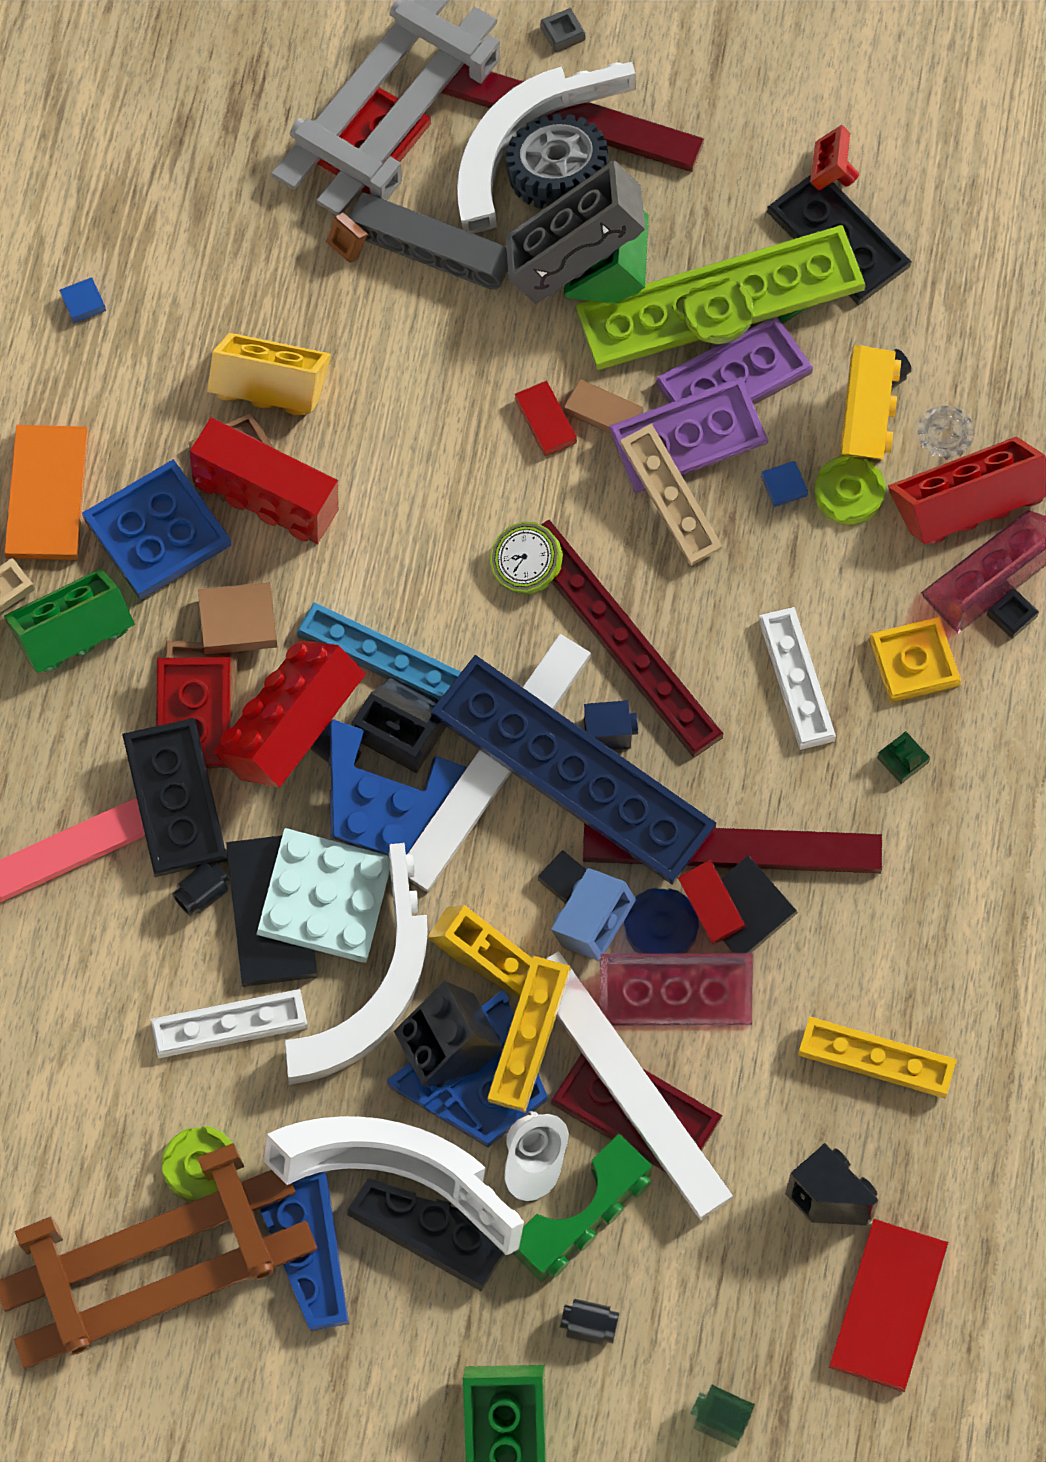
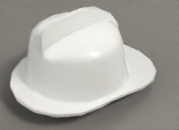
[504,1111,569,1201]

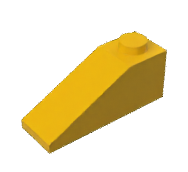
[427,905,533,999]

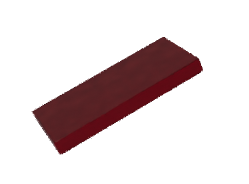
[551,1053,722,1172]

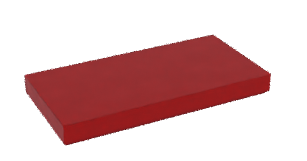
[829,1219,949,1392]

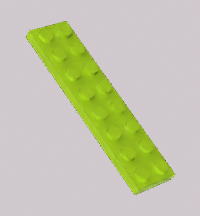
[576,225,865,371]

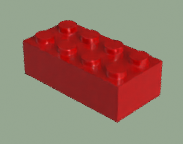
[189,417,339,544]
[213,640,366,788]

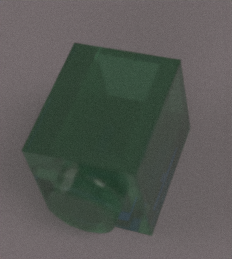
[690,1384,755,1448]

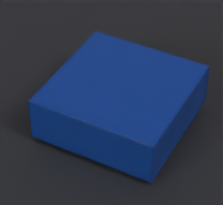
[60,277,106,323]
[761,461,808,507]

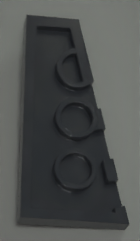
[347,1179,505,1291]

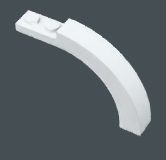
[457,62,636,234]
[285,843,428,1085]
[263,1117,524,1255]

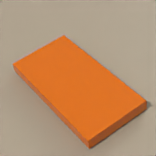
[5,425,88,560]

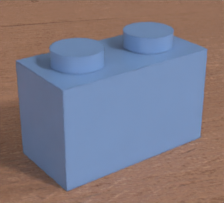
[551,868,636,962]

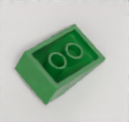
[463,1365,547,1462]

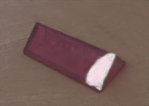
[921,510,1046,634]
[599,953,753,1026]

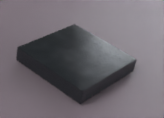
[721,855,798,961]

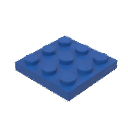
[82,459,232,600]

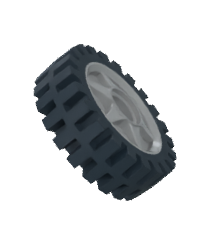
[506,114,609,209]

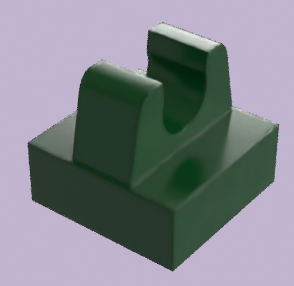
[877,731,930,784]

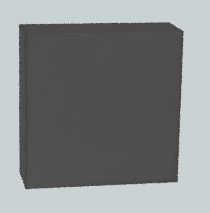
[540,8,586,52]

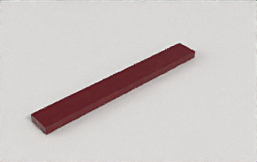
[441,63,704,172]
[541,519,724,758]
[583,823,882,874]

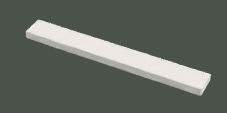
[408,634,591,893]
[527,951,733,1220]

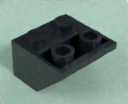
[352,678,447,773]
[394,980,503,1087]
[785,1143,879,1226]

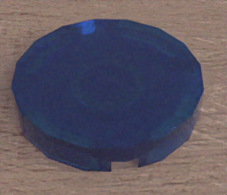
[624,888,699,962]

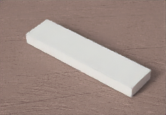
[759,607,836,750]
[151,989,308,1059]

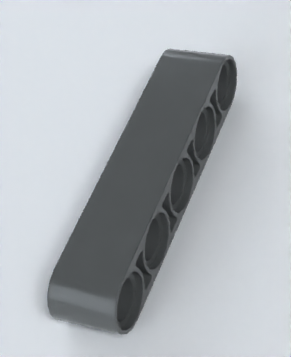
[349,194,508,290]

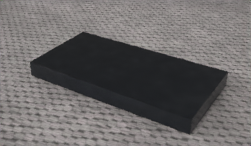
[767,175,911,306]
[122,718,228,877]
[226,835,317,987]

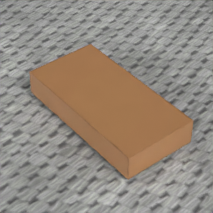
[564,379,643,434]

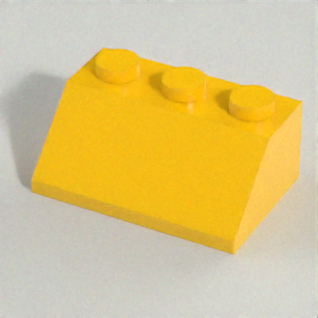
[207,333,331,415]
[839,345,901,460]

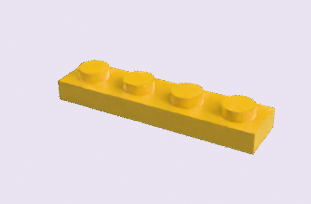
[487,956,571,1112]
[798,1016,957,1099]

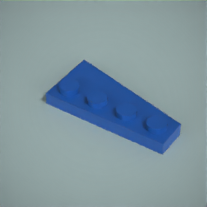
[260,1171,349,1331]

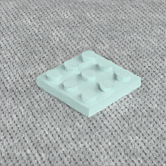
[256,828,390,963]

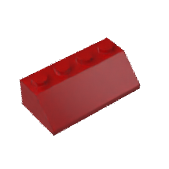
[888,436,1046,544]

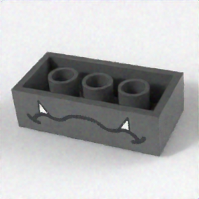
[506,160,645,304]

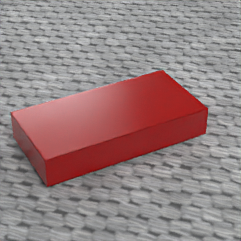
[515,380,577,456]
[677,860,746,945]

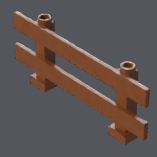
[0,1143,318,1369]

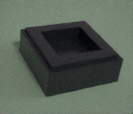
[987,588,1039,639]
[538,850,586,904]

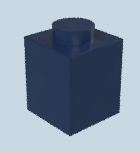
[584,700,638,750]

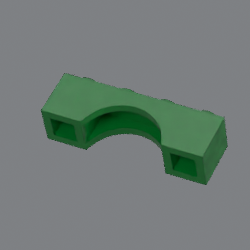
[512,1134,652,1282]

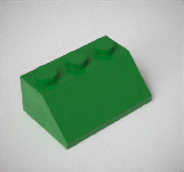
[564,210,649,303]
[4,568,135,673]

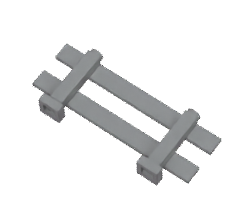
[272,0,500,215]

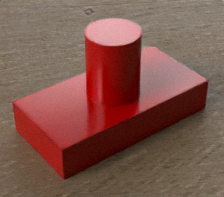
[810,125,859,191]

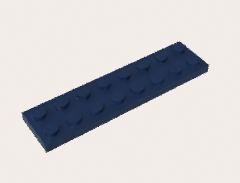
[431,655,716,885]

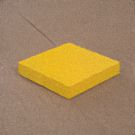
[869,617,961,703]

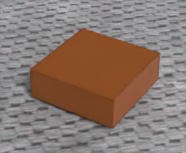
[326,213,367,263]

